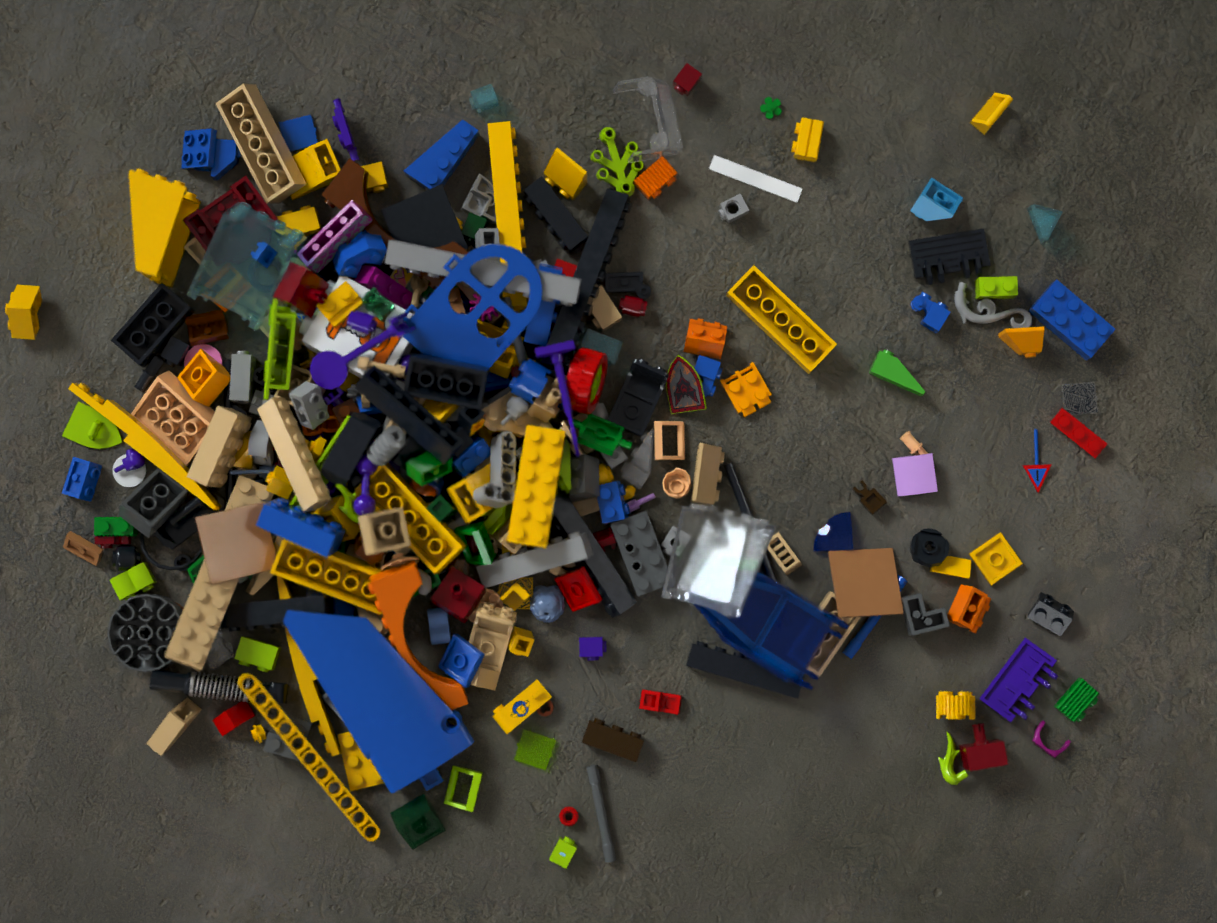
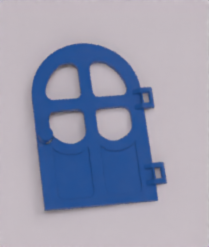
[403,244,542,367]

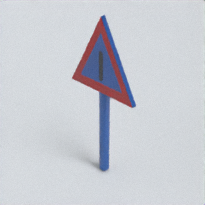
[1022,429,1052,493]

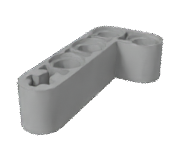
[473,431,516,508]

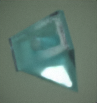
[1027,204,1063,244]

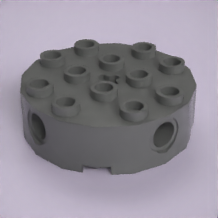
[107,594,183,672]

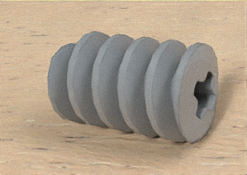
[366,425,406,466]

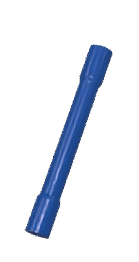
[842,575,908,659]

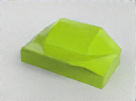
[484,503,513,535]

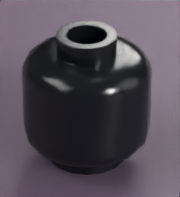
[112,546,141,571]

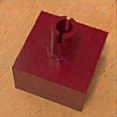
[273,262,329,318]
[431,567,486,623]
[959,723,1008,771]

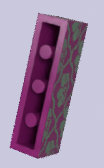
[297,200,373,273]

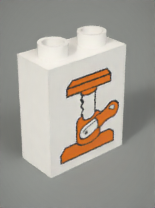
[299,276,414,381]

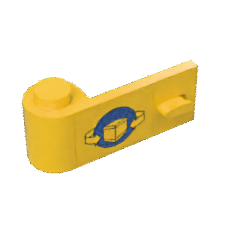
[492,679,552,734]

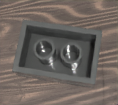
[118,468,189,538]

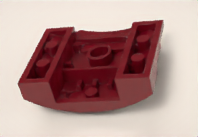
[183,176,280,267]

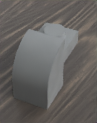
[248,420,275,467]

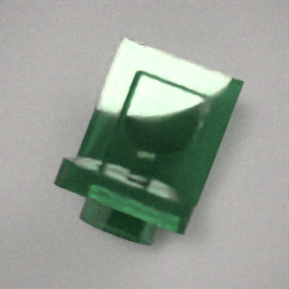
[361,287,395,322]

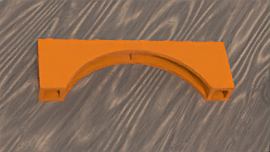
[368,560,468,710]

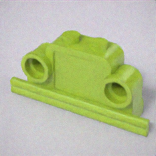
[263,298,297,400]

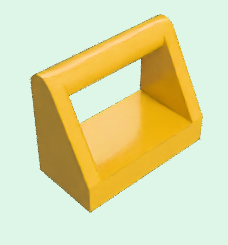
[970,93,1013,135]

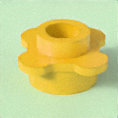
[251,724,267,743]

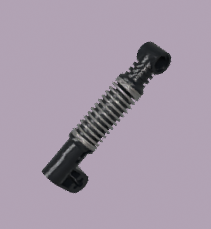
[149,670,289,704]

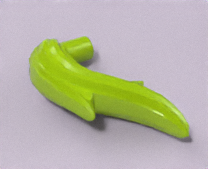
[336,484,359,523]
[938,732,969,785]

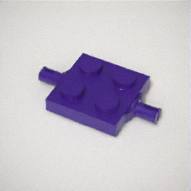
[332,98,360,162]

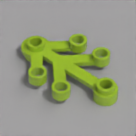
[590,127,644,197]

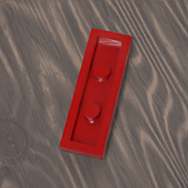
[1050,408,1107,458]

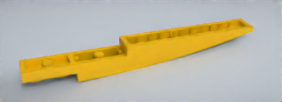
[68,382,221,510]
[277,576,341,757]

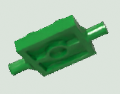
[572,414,633,456]

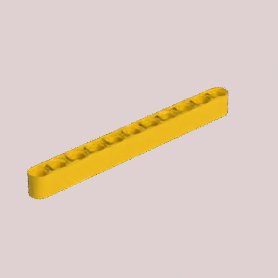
[237,673,380,841]

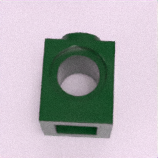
[462,213,488,244]
[426,495,458,523]

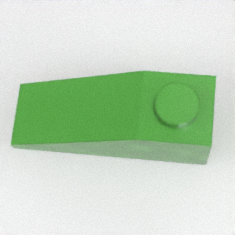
[869,350,925,396]

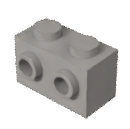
[289,381,330,430]

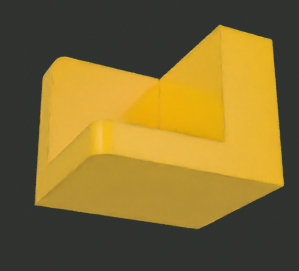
[500,582,530,611]

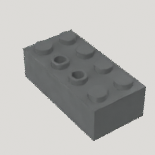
[610,511,674,597]

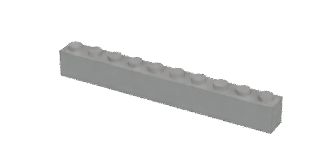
[385,240,582,306]

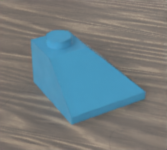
[910,177,963,221]

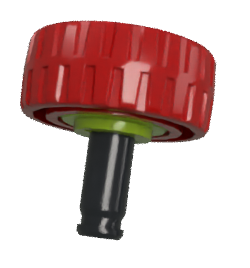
[538,348,608,414]

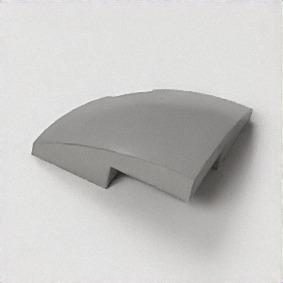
[461,174,496,224]

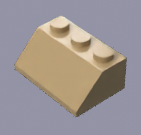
[691,443,725,505]

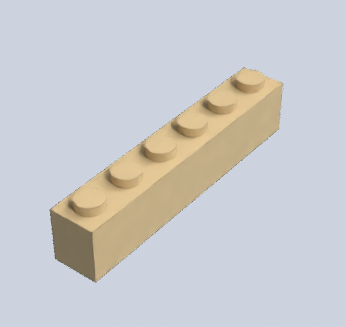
[257,397,332,512]

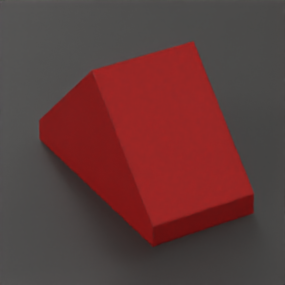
[212,701,256,737]

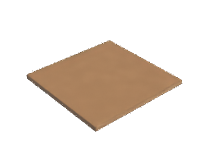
[195,502,276,584]
[828,548,904,618]

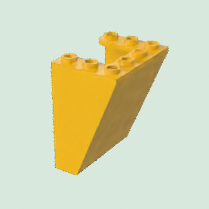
[129,169,201,288]

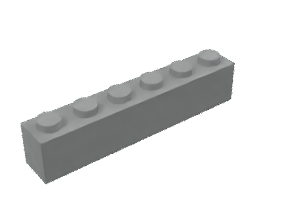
[476,531,593,588]

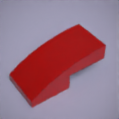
[639,689,682,715]

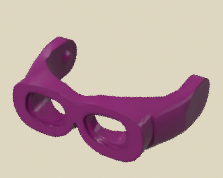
[1032,720,1071,758]

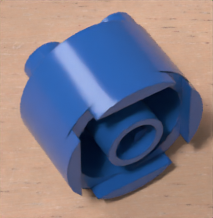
[508,359,551,404]

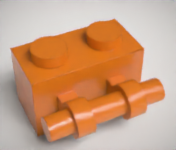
[683,318,727,359]
[947,584,991,634]

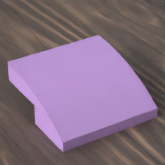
[892,453,938,496]

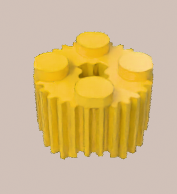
[936,691,975,719]

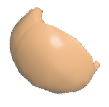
[662,468,692,499]

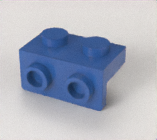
[597,481,630,524]

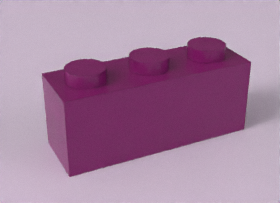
[354,265,413,310]

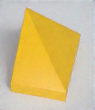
[233,431,253,469]

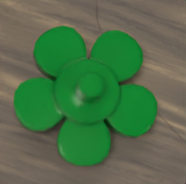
[760,97,782,119]

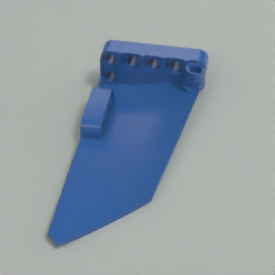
[283,610,475,793]

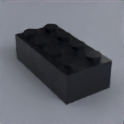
[111,283,195,368]

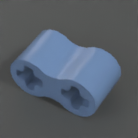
[427,607,451,645]

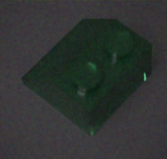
[390,793,446,850]

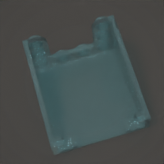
[187,202,307,331]

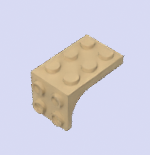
[469,602,517,672]

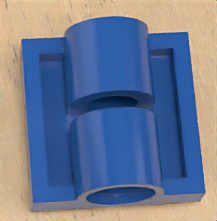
[181,128,217,171]

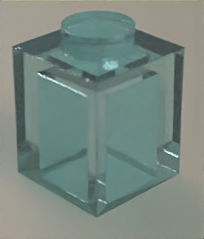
[469,83,499,113]

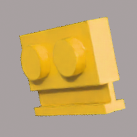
[316,281,365,328]

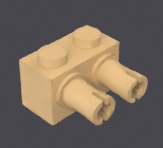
[527,374,567,423]

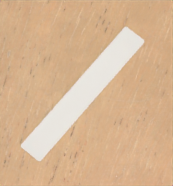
[709,155,802,202]

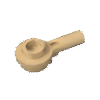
[410,275,429,308]

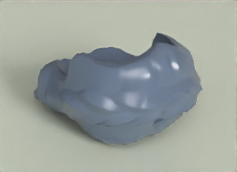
[530,585,565,623]

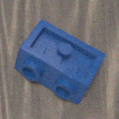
[62,457,102,502]

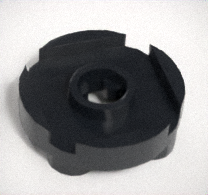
[910,528,949,567]

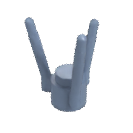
[230,461,275,483]

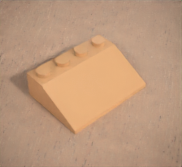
[131,370,215,466]

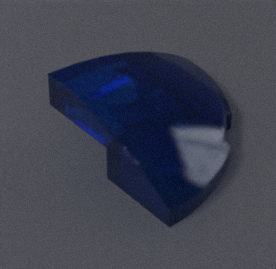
[813,512,853,551]

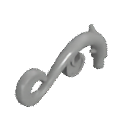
[954,282,1032,328]

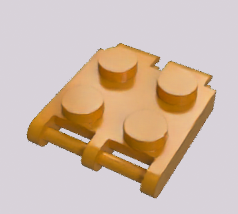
[720,362,772,418]

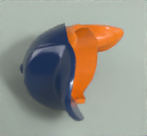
[409,477,444,497]

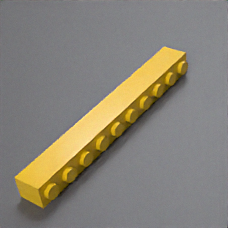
[487,121,529,311]

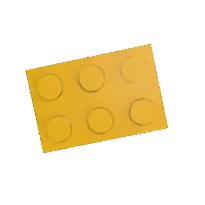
[337,731,384,791]

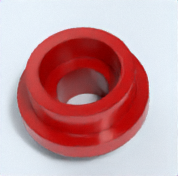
[559,807,579,826]

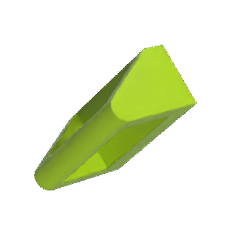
[444,765,483,812]

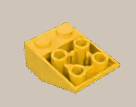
[291,139,341,200]
[446,463,494,523]

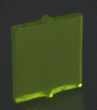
[514,729,556,770]

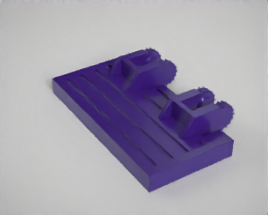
[979,638,1058,723]

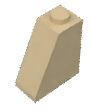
[146,698,202,756]

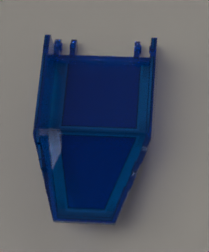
[687,562,849,690]

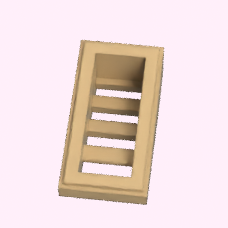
[763,532,802,576]

